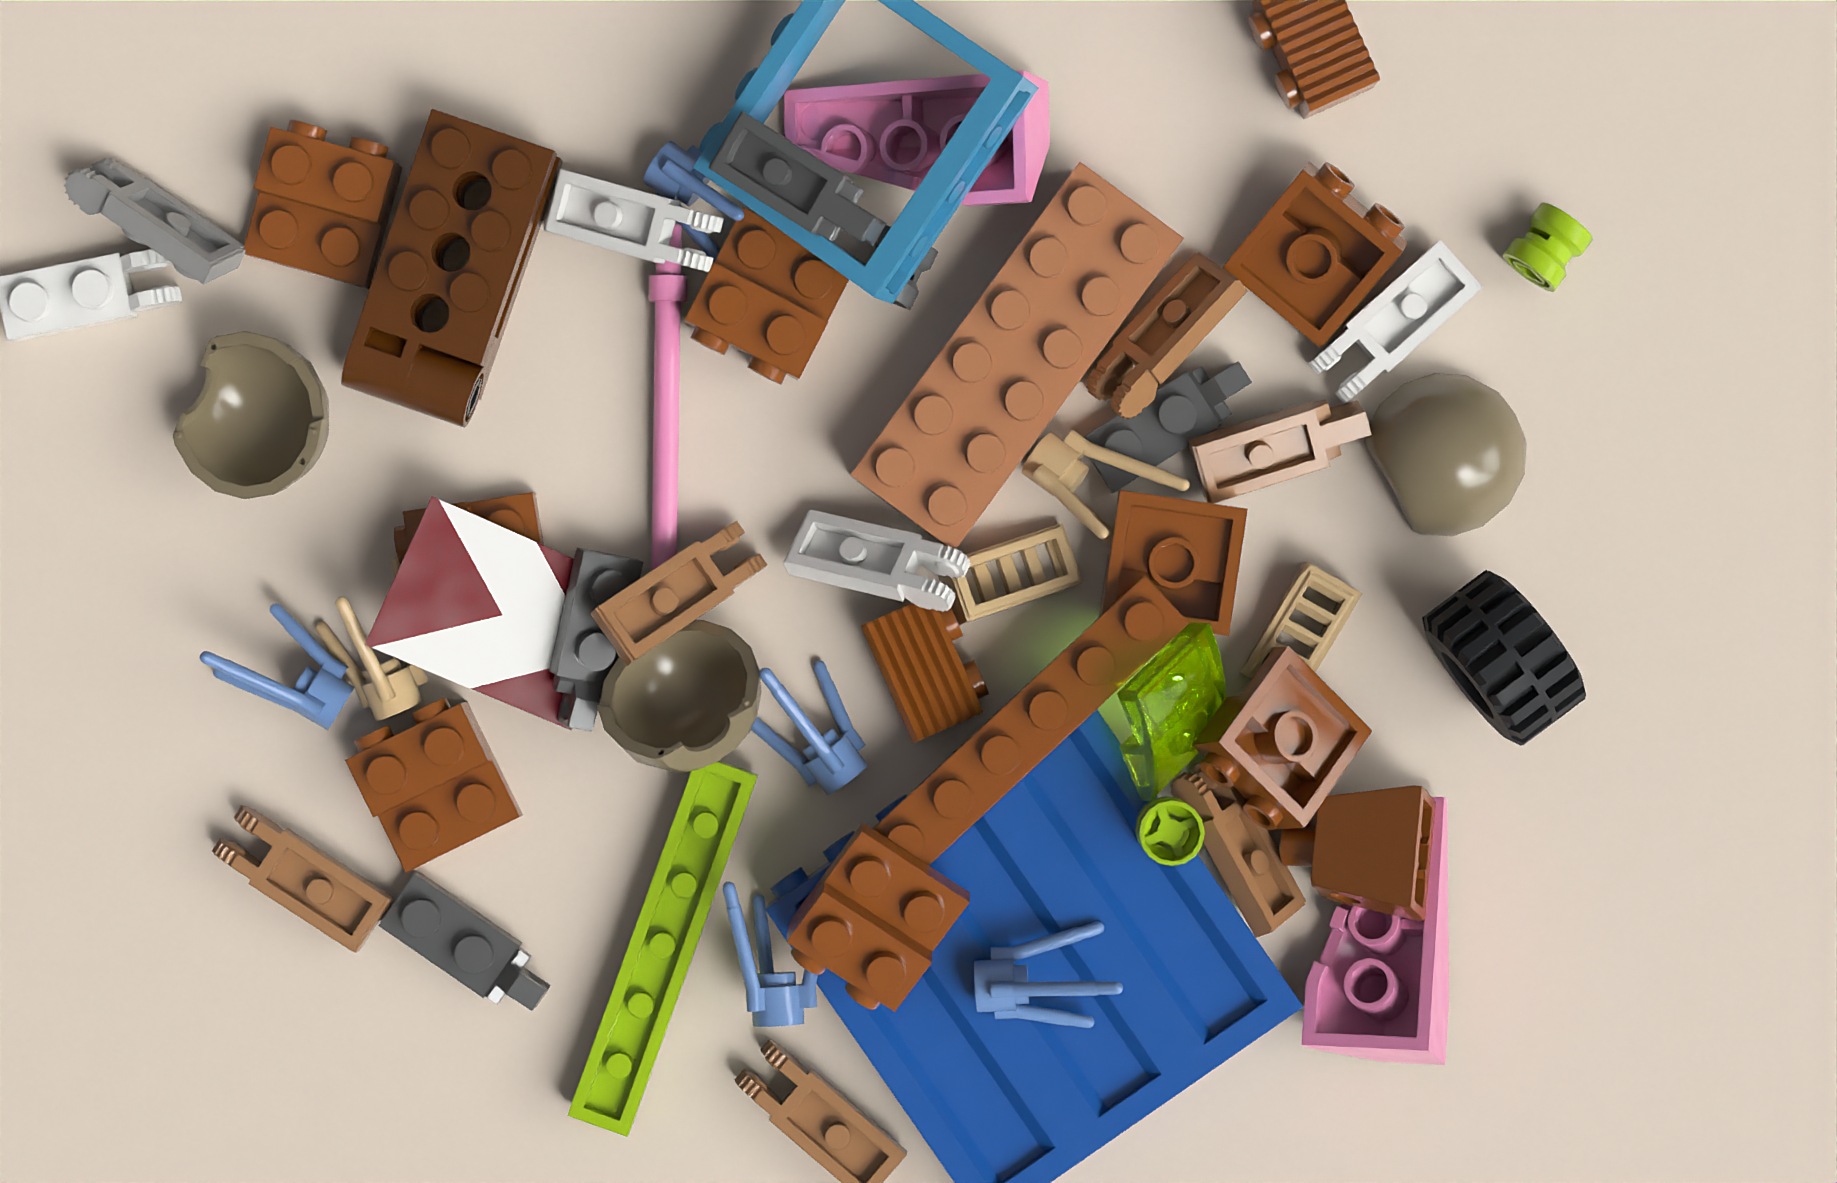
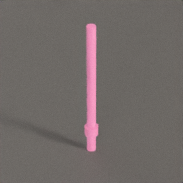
[649,224,687,571]

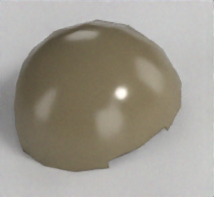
[173,331,329,499]
[1364,373,1527,537]
[597,620,762,773]

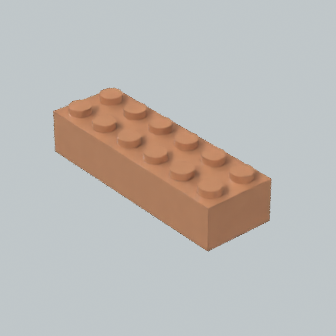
[850,162,1184,549]

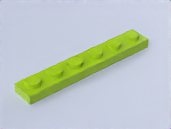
[567,760,759,1137]

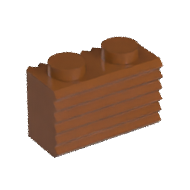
[1248,0,1380,119]
[861,603,989,743]

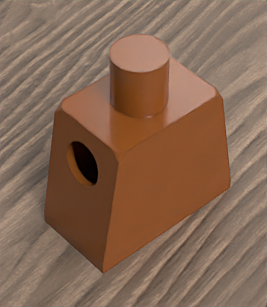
[1280,785,1436,921]

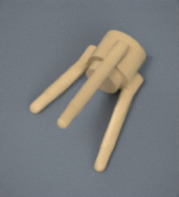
[1022,430,1189,545]
[316,557,429,721]

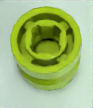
[1503,202,1593,292]
[1135,796,1205,866]

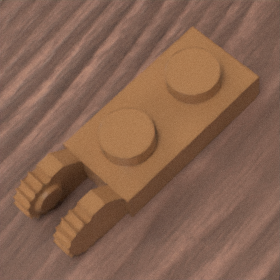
[1086,252,1248,419]
[590,521,768,666]
[1170,758,1306,938]
[212,805,394,953]
[734,1039,907,1183]

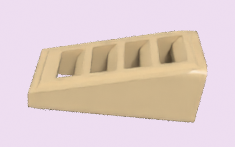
[938,523,1083,626]
[1240,562,1362,679]

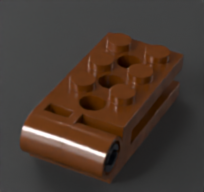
[341,109,563,428]

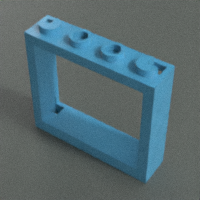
[693,0,1039,304]

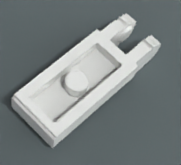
[544,168,723,272]
[1308,240,1483,404]
[0,249,182,342]
[783,509,971,612]

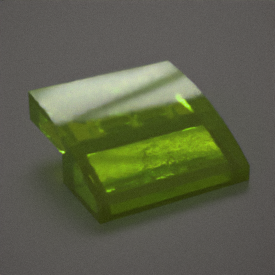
[1117,622,1226,801]

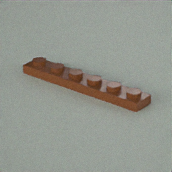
[872,576,1189,865]

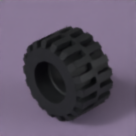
[1422,570,1586,746]

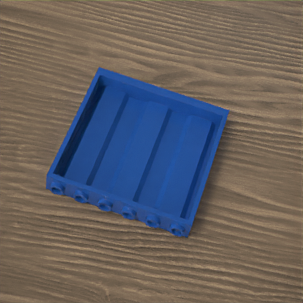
[765,710,1303,1183]

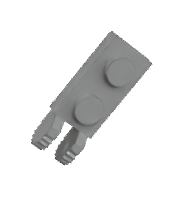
[64,158,246,285]

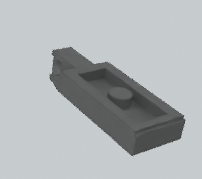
[708,111,887,246]
[1084,361,1252,494]
[549,547,644,731]
[378,872,551,1011]

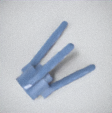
[643,141,744,263]
[200,603,355,731]
[751,660,868,795]
[723,881,818,1027]
[974,921,1123,1028]

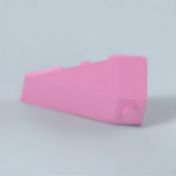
[784,70,1050,206]
[1301,797,1449,1065]

